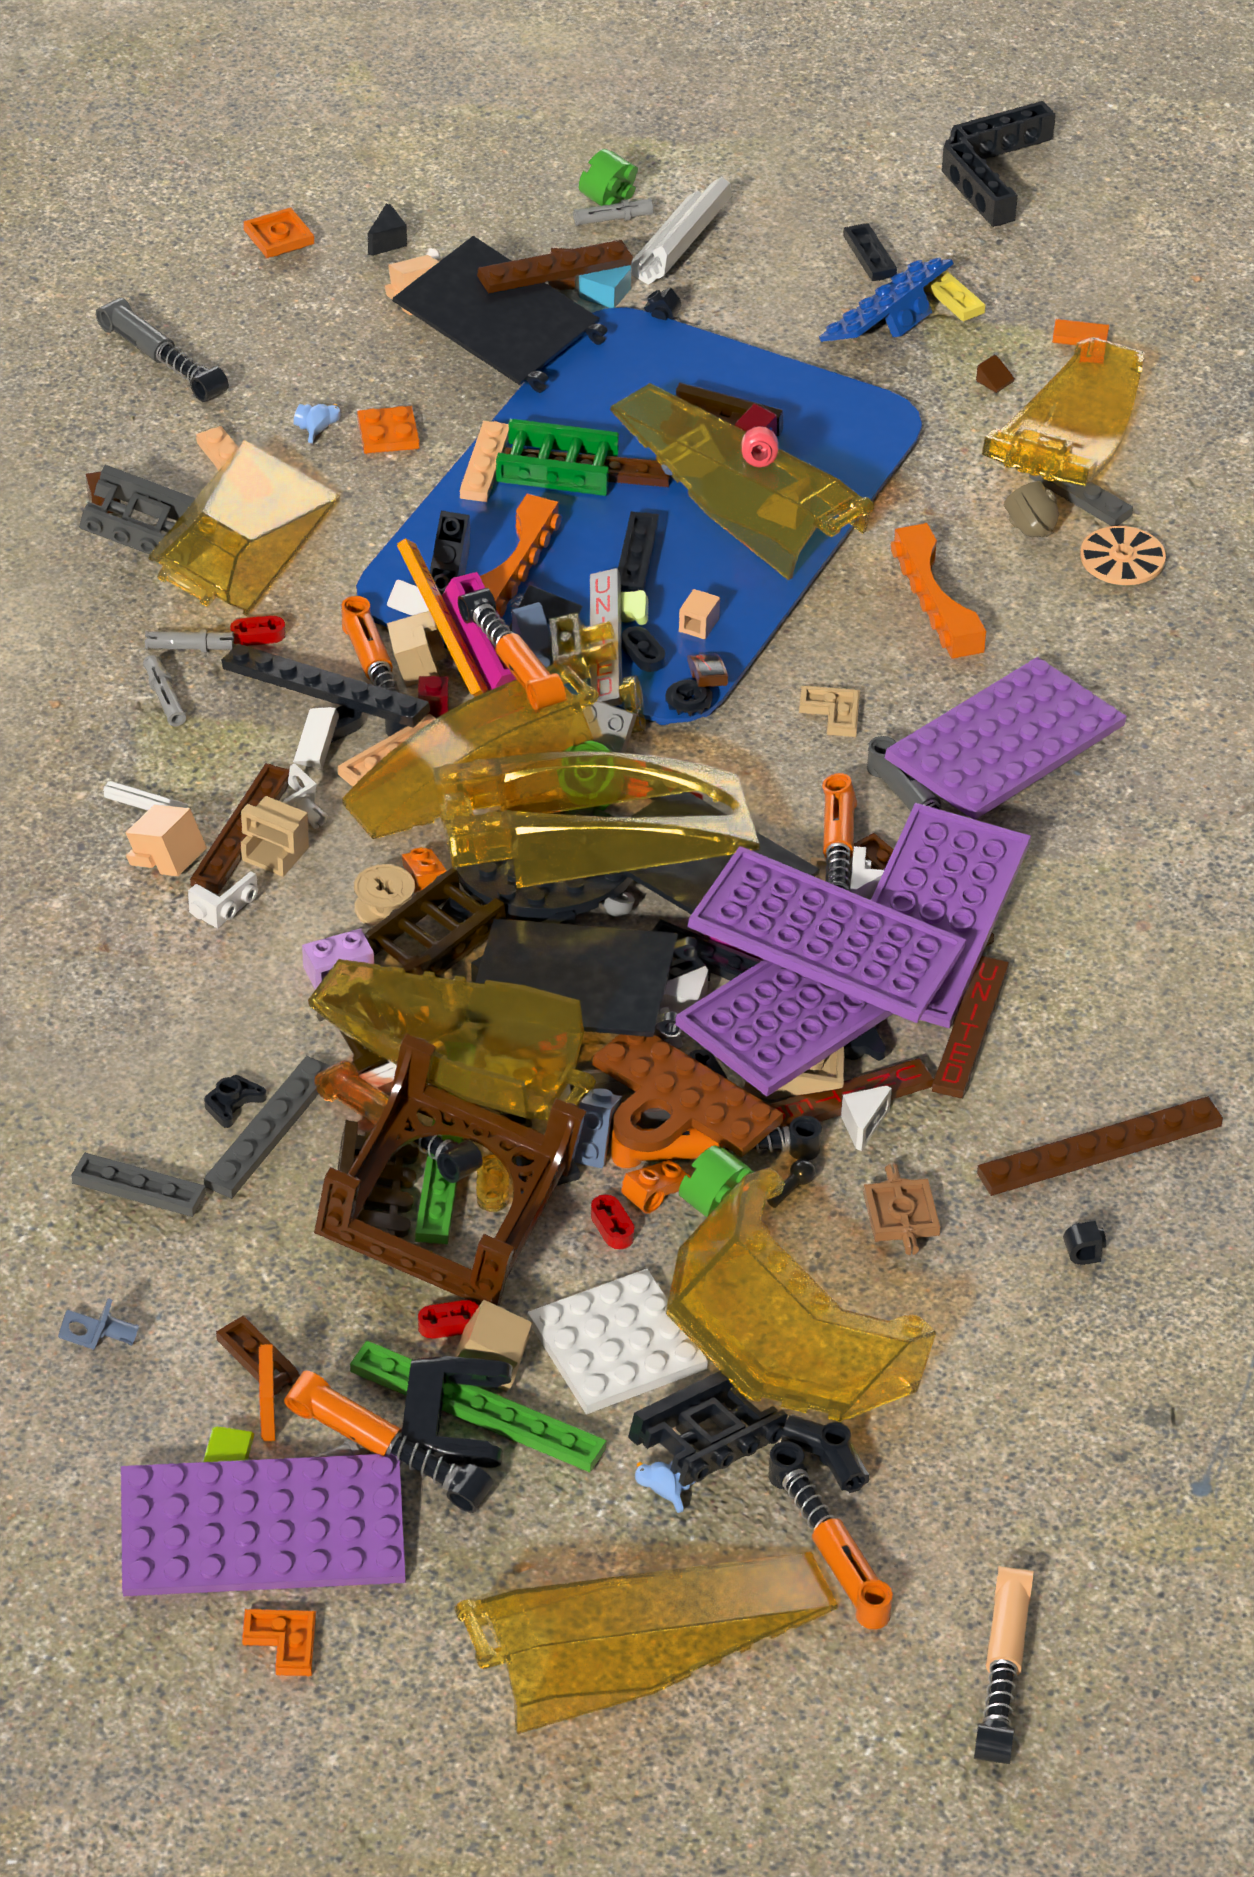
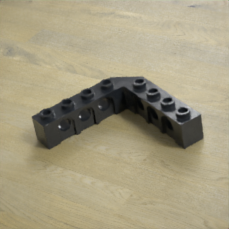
[941,101,1056,227]

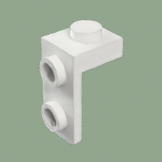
[387,580,442,616]
[188,871,258,929]

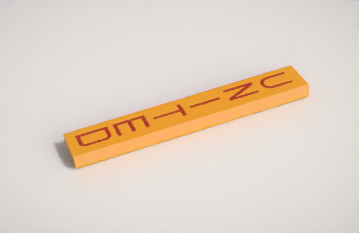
[397,538,490,699]

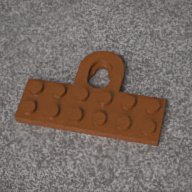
[592,1034,783,1157]

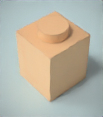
[679,589,720,639]

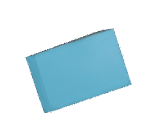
[579,265,631,308]

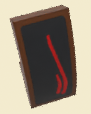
[687,654,728,687]

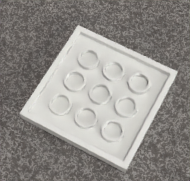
[527,1269,708,1414]

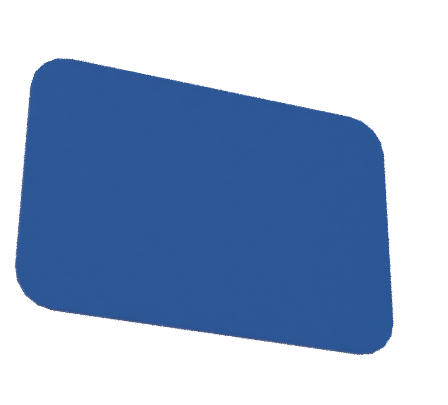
[356,307,922,725]

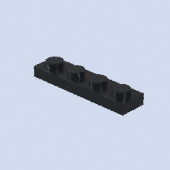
[618,511,659,592]

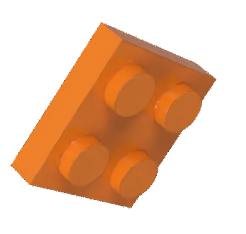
[243,207,314,258]
[357,406,419,454]

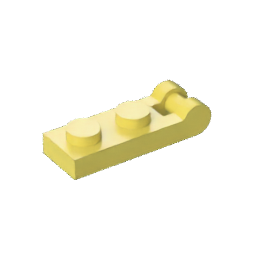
[923,270,985,321]

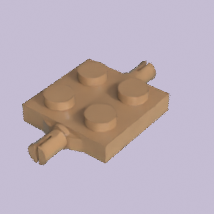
[863,1163,940,1255]

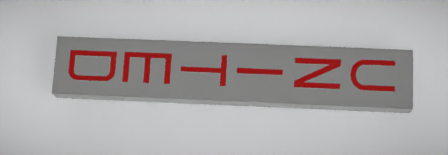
[590,568,622,706]

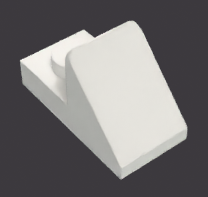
[850,846,884,900]

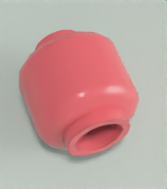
[741,426,778,468]

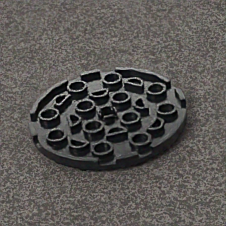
[455,798,633,918]

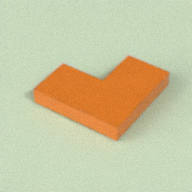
[1052,319,1109,365]
[259,1344,275,1442]
[242,1609,316,1676]

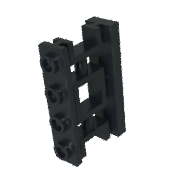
[628,1364,788,1487]

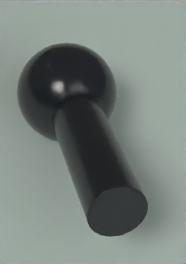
[766,1159,816,1208]

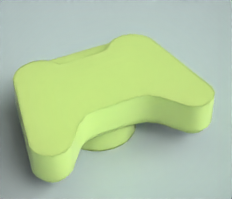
[621,590,649,625]

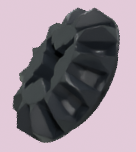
[665,680,713,717]

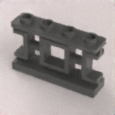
[79,464,212,567]

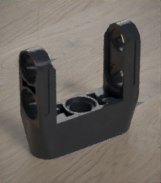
[401,1356,513,1468]

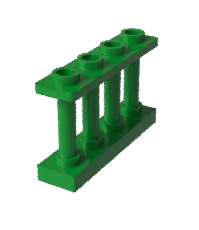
[496,419,619,496]

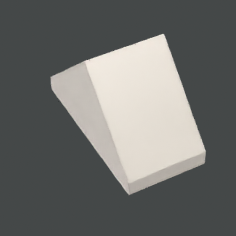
[661,966,708,1014]
[841,1086,892,1151]

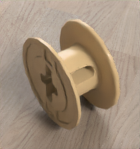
[354,864,415,927]

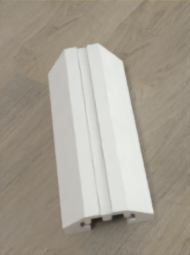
[630,177,732,285]

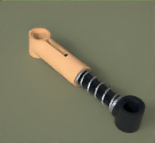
[974,1566,1034,1764]

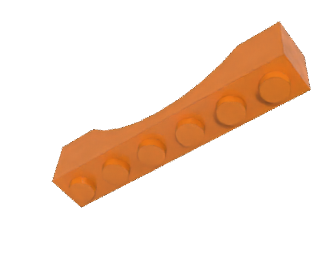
[480,494,561,617]
[891,523,986,659]

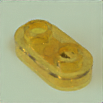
[619,675,646,733]
[476,1155,510,1212]

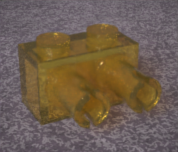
[549,612,617,684]

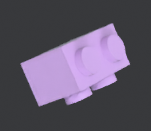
[302,928,375,991]

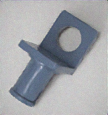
[58,1298,139,1350]

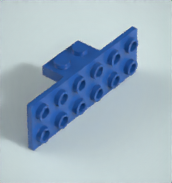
[819,257,954,342]

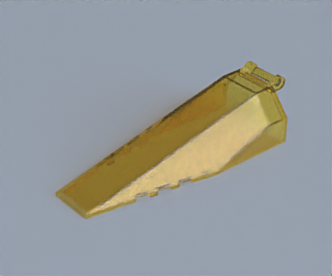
[610,383,874,580]
[454,1551,838,1734]

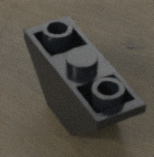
[430,510,470,595]

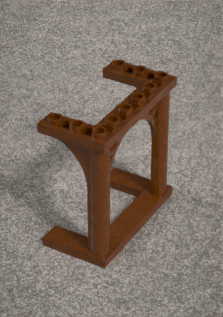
[314,1033,586,1306]

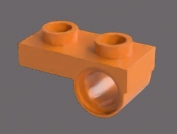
[402,847,447,893]
[621,1160,691,1214]

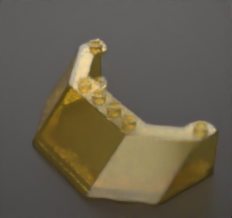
[665,1167,936,1422]

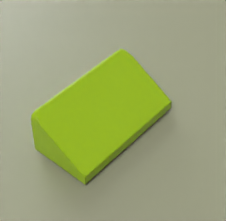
[203,1427,255,1462]

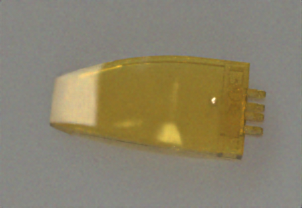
[982,337,1144,486]

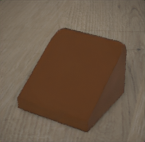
[976,355,1015,393]

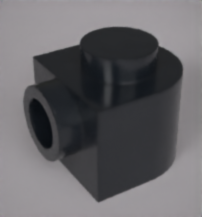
[644,287,682,321]
[1063,1221,1106,1265]

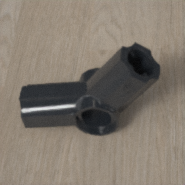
[781,1414,869,1493]

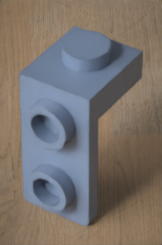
[574,1089,622,1168]

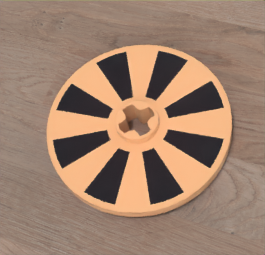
[1080,526,1166,585]

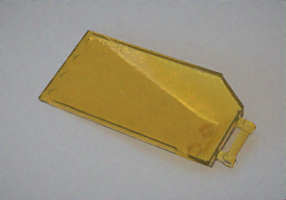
[148,440,340,616]

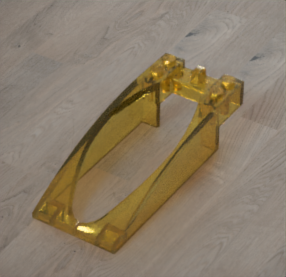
[433,751,760,888]

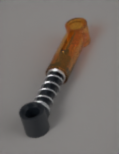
[314,1060,483,1183]

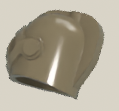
[1004,481,1059,538]

